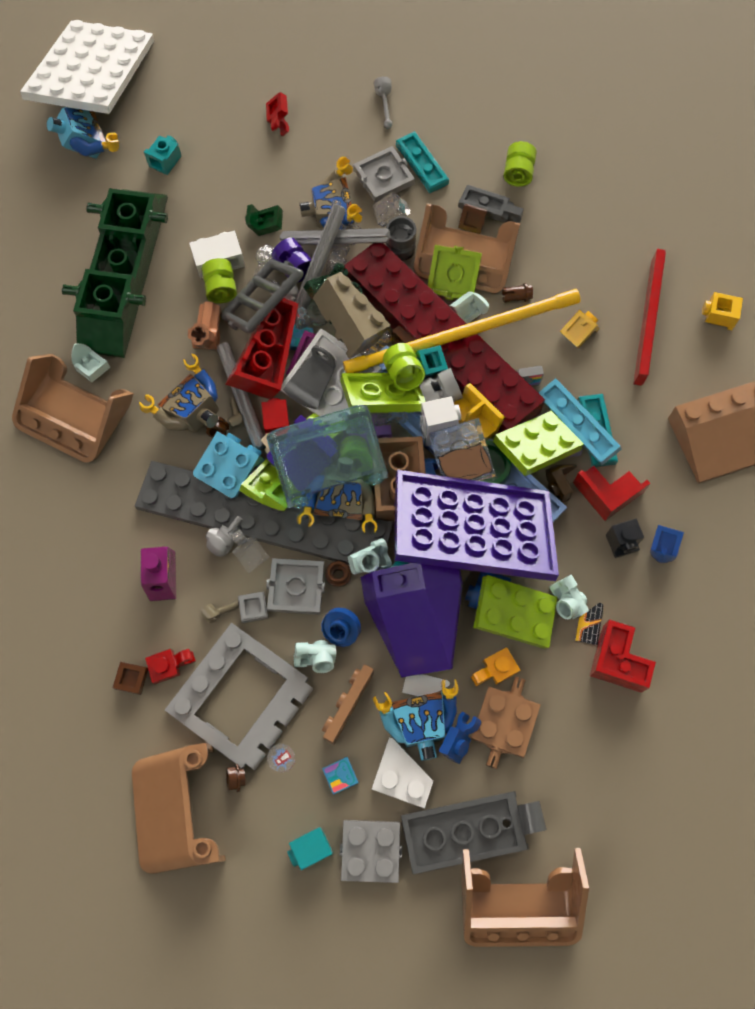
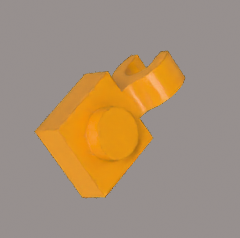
[471,647,521,687]

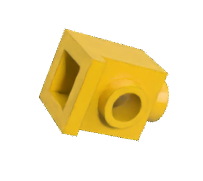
[702,292,743,331]

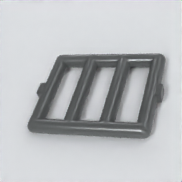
[220,259,303,333]

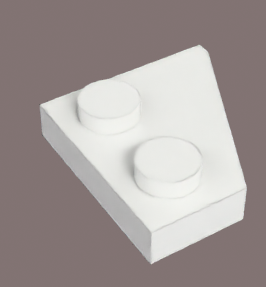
[372,737,433,809]

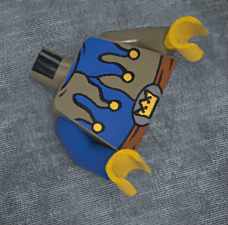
[299,156,362,230]
[139,353,219,433]
[297,457,378,533]

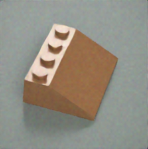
[668,381,755,484]

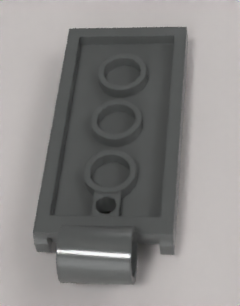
[401,791,547,874]

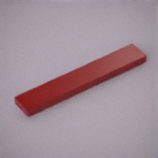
[633,248,666,386]

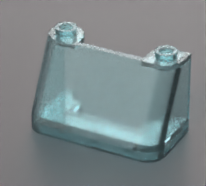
[267,405,388,509]

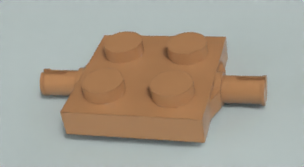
[471,677,541,769]

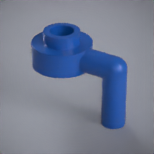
[465,572,511,609]

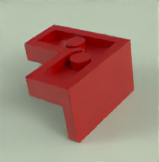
[573,466,651,521]
[589,619,656,693]

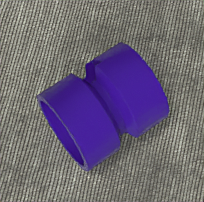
[271,238,312,283]

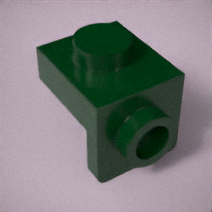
[245,204,283,236]

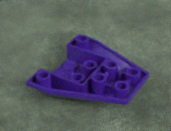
[360,563,463,678]

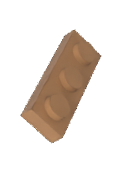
[322,664,374,745]

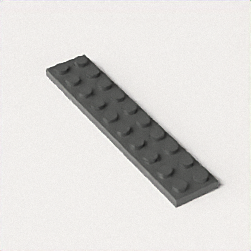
[135,460,393,571]

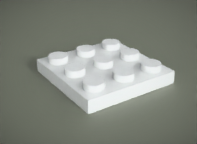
[280,329,382,430]

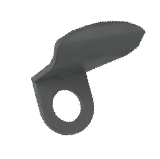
[283,346,336,409]

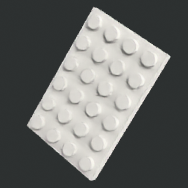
[20,20,154,114]

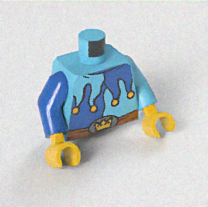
[47,107,119,159]
[373,679,459,761]

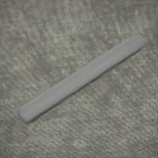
[295,204,346,318]
[280,228,390,245]
[217,342,266,450]

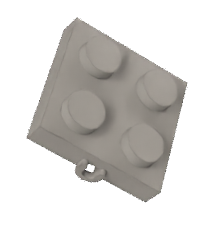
[353,146,415,203]
[266,558,325,615]
[339,820,402,883]

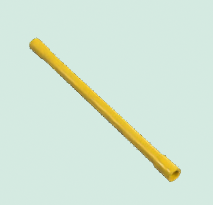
[343,289,581,373]

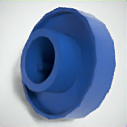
[321,607,361,647]

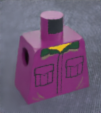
[141,547,176,601]

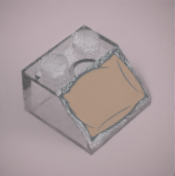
[429,418,496,481]

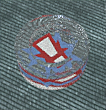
[267,744,295,773]

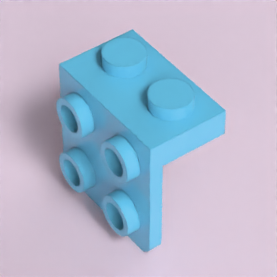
[193,431,265,498]

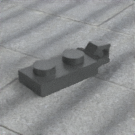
[458,185,524,223]

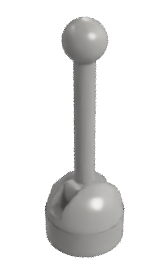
[374,77,392,129]

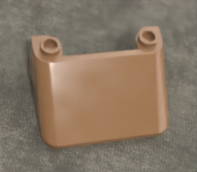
[414,204,520,293]
[12,354,134,462]
[132,743,226,874]

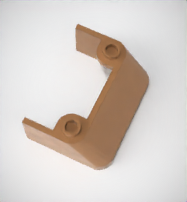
[462,848,589,947]

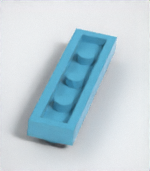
[538,378,622,465]

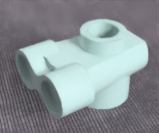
[347,538,392,574]
[549,574,589,620]
[294,640,336,673]

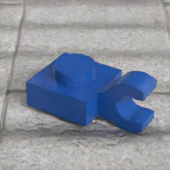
[439,711,481,764]

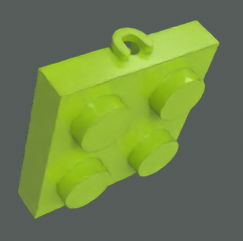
[428,245,482,300]

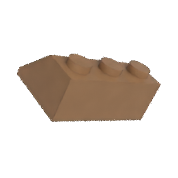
[370,436,426,520]

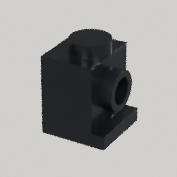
[606,518,644,558]

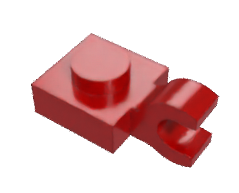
[266,92,289,136]
[145,649,196,684]

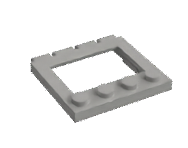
[165,623,313,771]

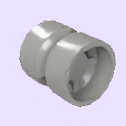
[419,368,463,402]

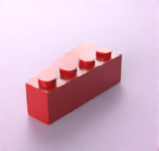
[225,298,299,399]

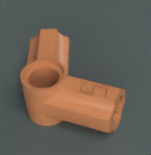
[188,301,221,350]

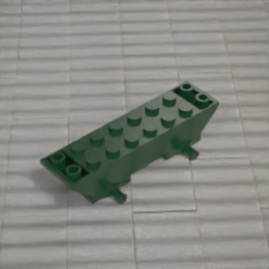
[62,188,168,358]

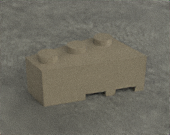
[313,272,391,359]

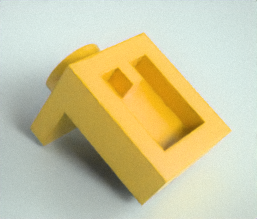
[560,309,600,348]

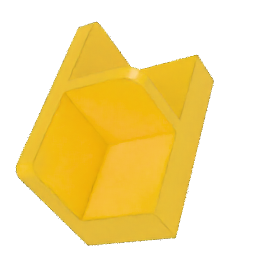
[454,383,504,441]

